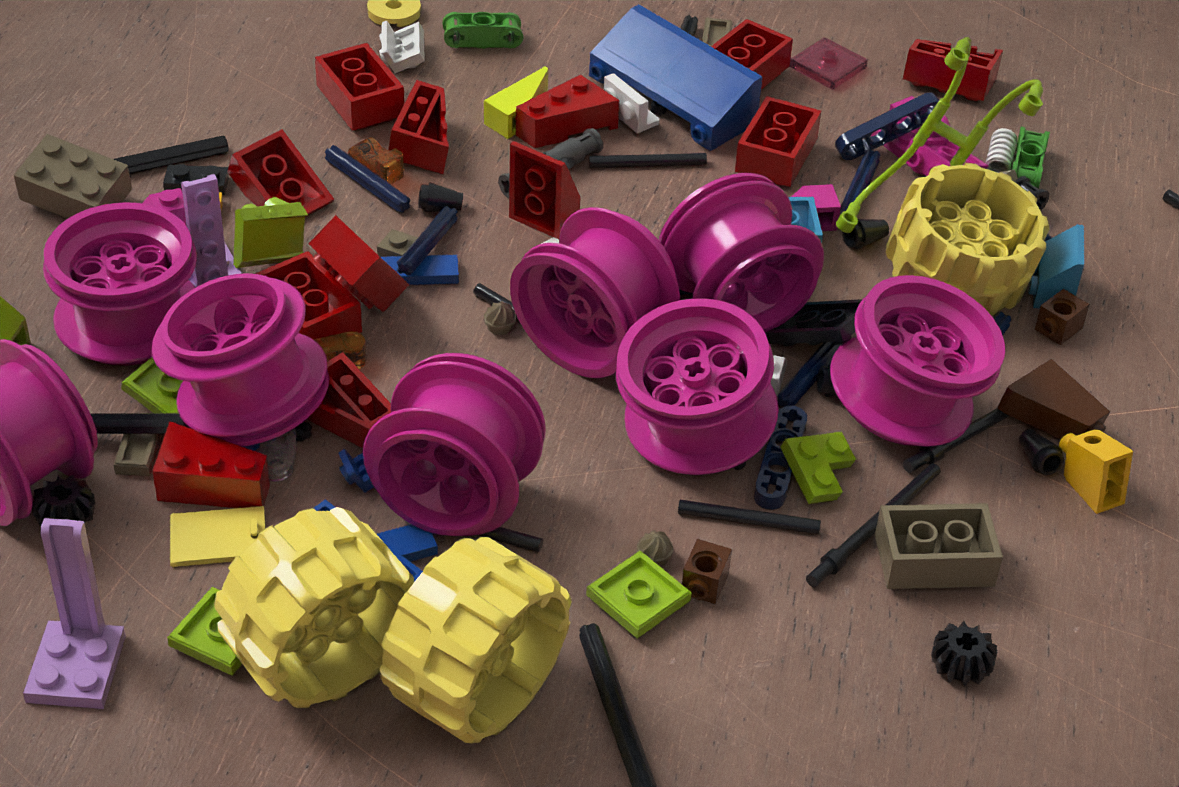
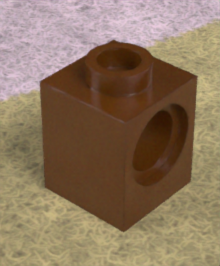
[1035,289,1090,345]
[682,539,732,604]

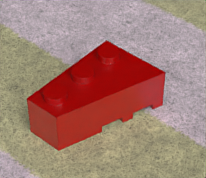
[903,39,1003,101]
[515,75,620,148]
[387,80,449,175]
[307,352,391,448]
[152,421,270,508]

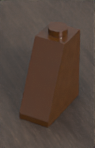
[997,359,1110,439]

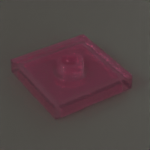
[790,37,868,90]

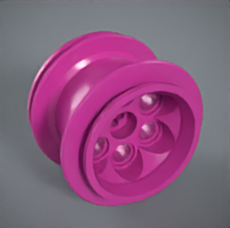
[659,173,824,332]
[43,202,197,366]
[510,207,680,378]
[152,273,329,447]
[830,275,1005,446]
[616,298,778,475]
[0,339,98,526]
[363,353,546,536]

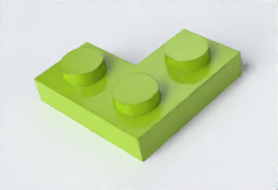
[780,431,856,504]

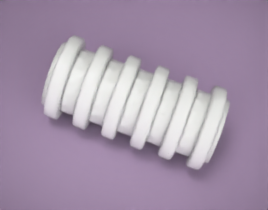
[985,128,1017,173]

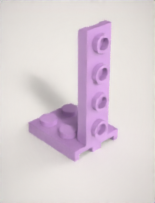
[181,174,242,287]
[23,518,126,709]

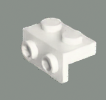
[379,21,425,73]
[604,73,659,133]

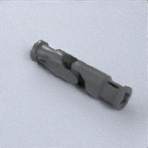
[498,128,603,199]

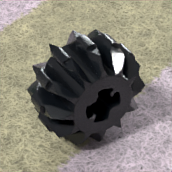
[32,475,96,526]
[931,621,998,687]

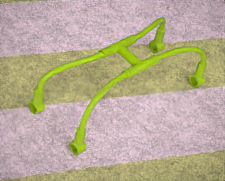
[836,37,1043,233]

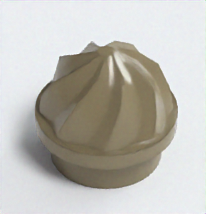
[484,301,516,335]
[637,530,673,567]

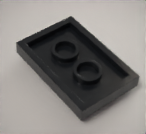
[765,299,863,346]

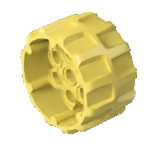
[886,163,1050,317]
[214,507,414,708]
[379,537,572,743]

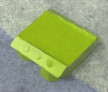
[233,197,308,268]

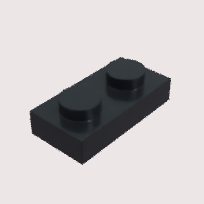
[163,164,229,195]

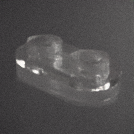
[259,428,297,482]

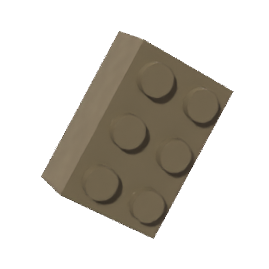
[14,134,132,219]
[875,503,1003,589]

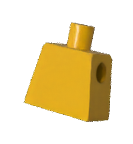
[1059,430,1133,514]

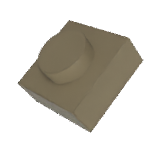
[377,229,418,257]

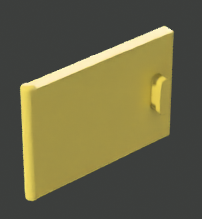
[170,506,265,567]

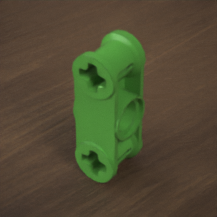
[442,12,524,49]
[1012,126,1050,189]

